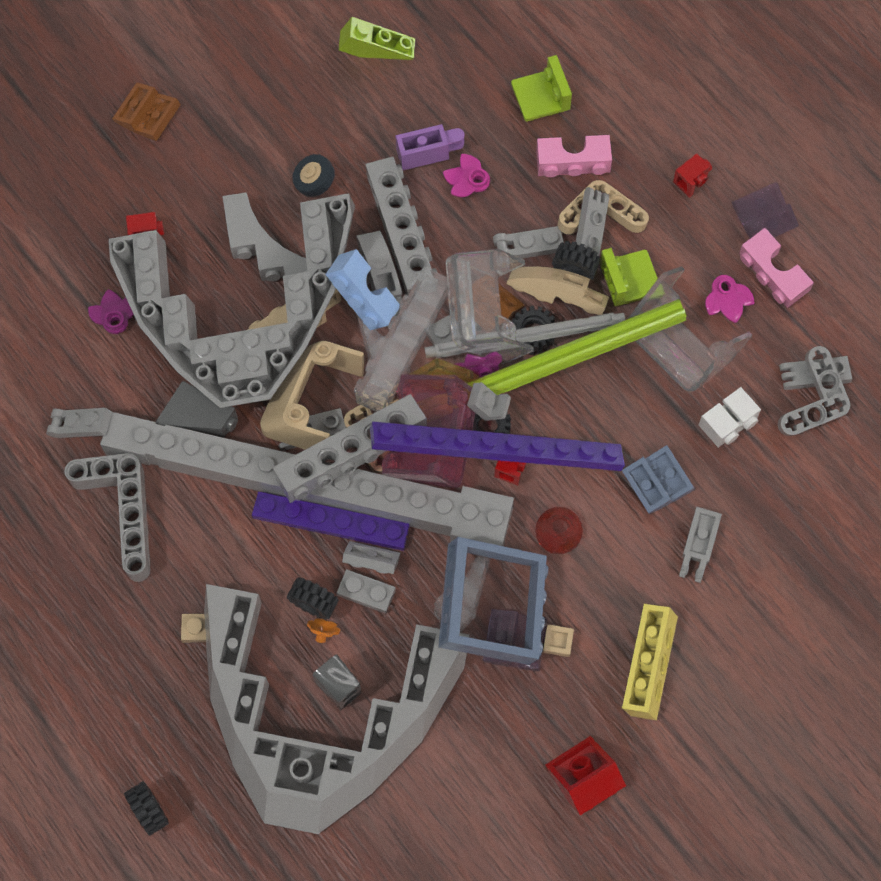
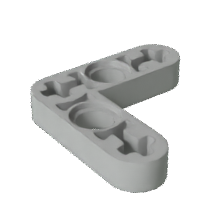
[778,346,850,436]

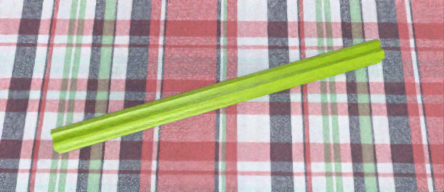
[417,299,687,423]

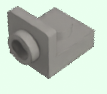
[467,382,511,420]

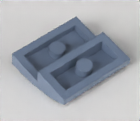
[622,445,695,514]

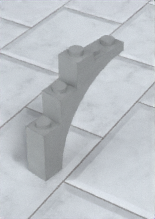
[222,192,307,281]

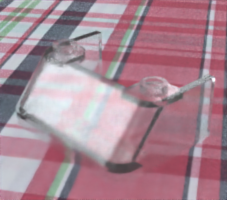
[446,249,534,364]
[628,266,752,391]

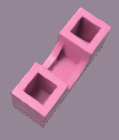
[536,135,612,177]
[739,228,814,308]

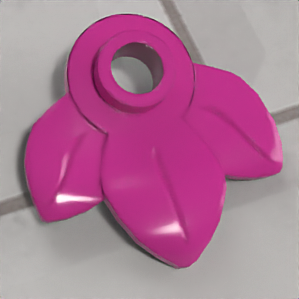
[443,154,490,197]
[705,275,754,323]

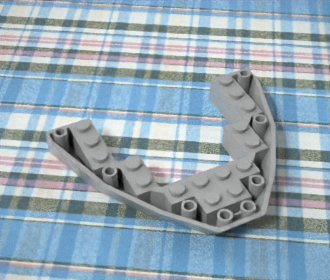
[109,193,355,408]
[204,584,469,834]

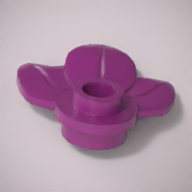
[88,289,134,334]
[452,351,502,377]

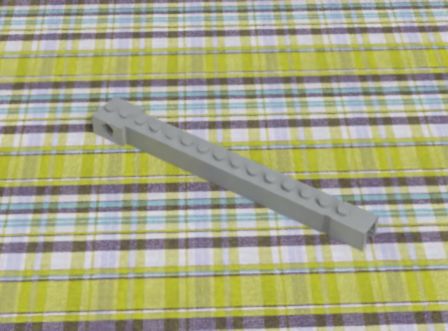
[100,412,514,546]

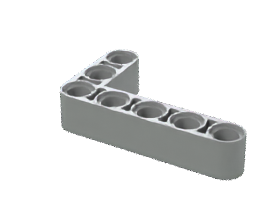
[64,453,150,582]

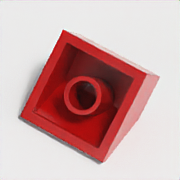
[545,736,626,816]

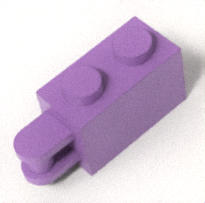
[395,124,464,170]

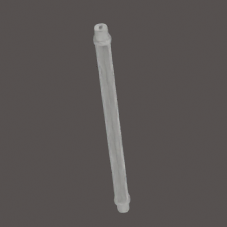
[424,313,625,358]

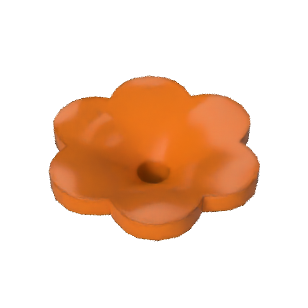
[307,618,340,643]

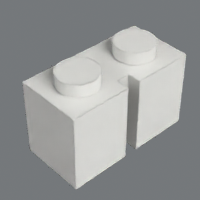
[699,387,761,448]

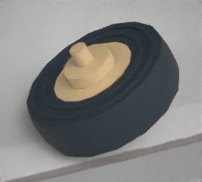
[292,154,335,197]

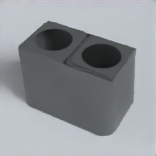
[312,654,361,711]

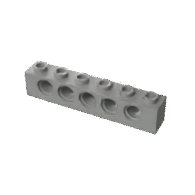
[365,157,439,300]
[273,394,427,503]

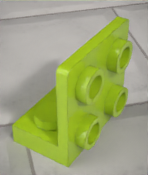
[511,55,572,122]
[600,248,662,306]

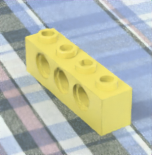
[622,604,678,721]

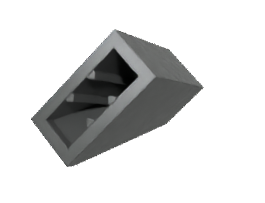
[156,381,238,438]

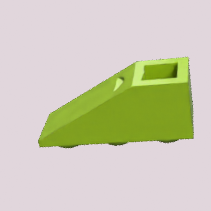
[339,17,415,60]

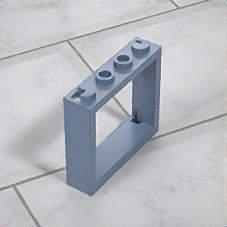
[438,537,548,665]

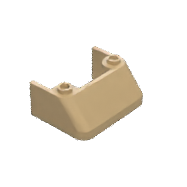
[260,341,364,450]

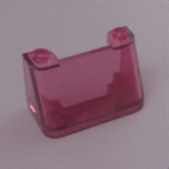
[382,374,475,488]

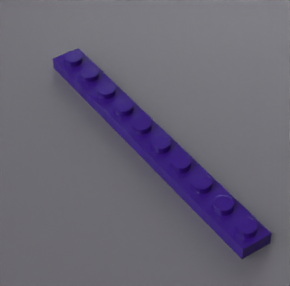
[370,421,625,471]

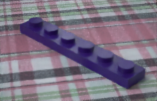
[252,491,410,551]

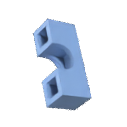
[325,249,401,330]

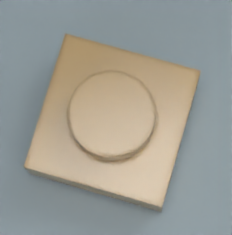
[181,614,206,643]
[543,625,574,657]

